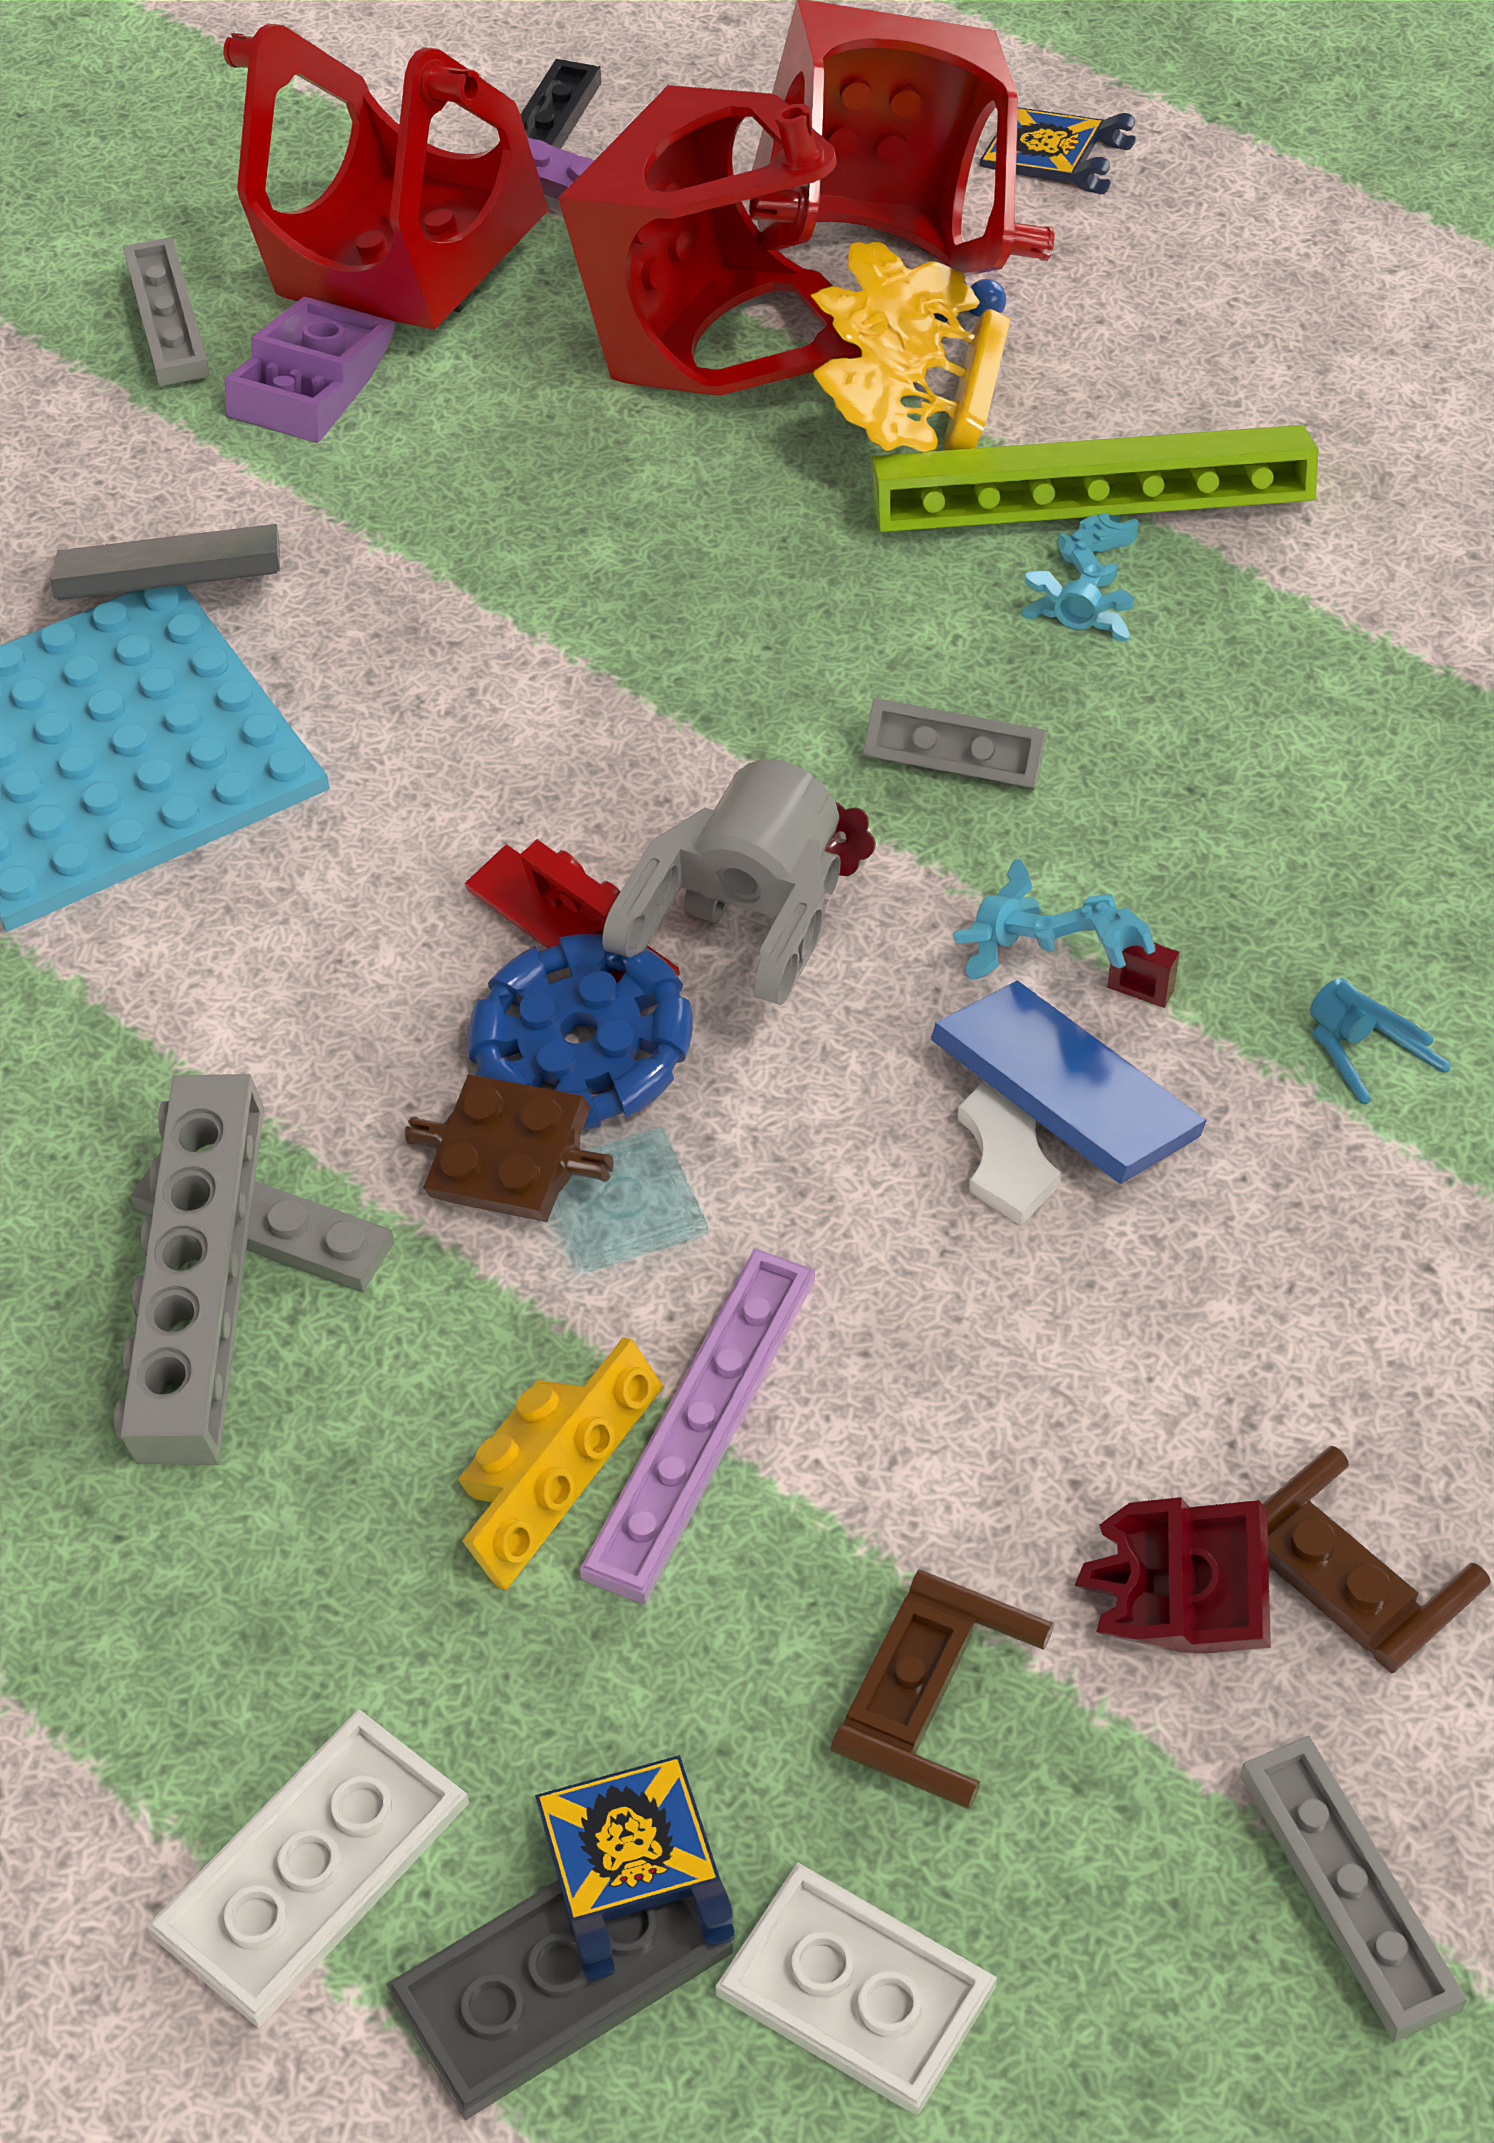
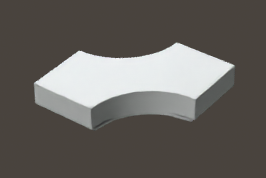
[957,1081,1061,1226]

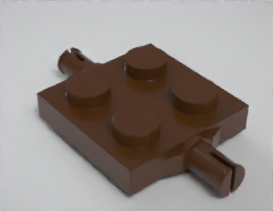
[405,1074,614,1222]

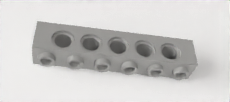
[114,1074,264,1465]

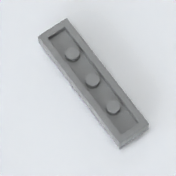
[123,237,210,386]
[130,1151,394,1293]
[1240,1735,1467,2042]

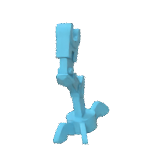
[1021,514,1139,642]
[952,859,1155,980]

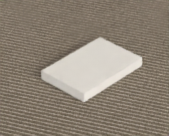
[716,1862,997,2117]

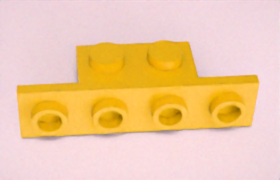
[457,1337,664,1591]

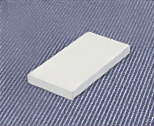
[146,1709,469,2028]

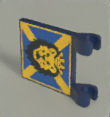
[980,107,1136,194]
[535,1755,735,1981]

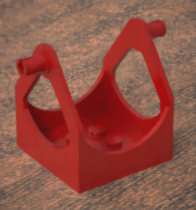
[749,0,1055,276]
[223,23,549,330]
[558,85,862,395]

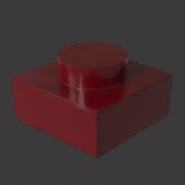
[1107,942,1180,1008]

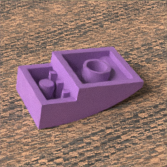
[224,296,395,443]

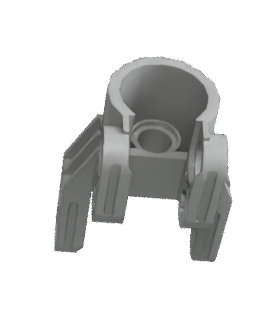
[602,758,841,1005]

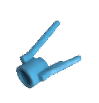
[1310,978,1451,1104]

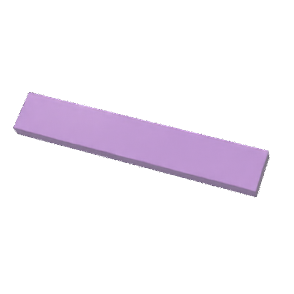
[580,1248,815,1605]

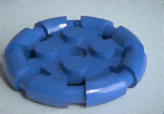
[467,934,693,1130]

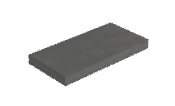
[50,524,280,600]
[386,1880,733,2121]

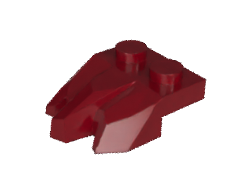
[1075,1497,1271,1653]

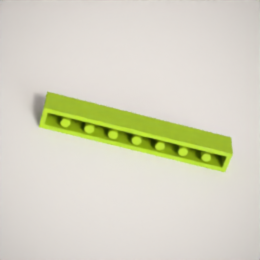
[872,425,1319,532]

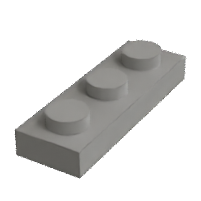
[863,698,1048,788]

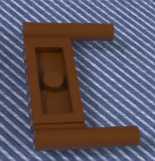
[1263,1446,1491,1673]
[831,1569,1054,1810]

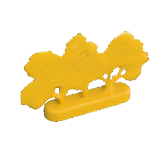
[811,242,1010,452]

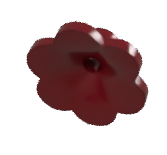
[825,802,876,876]

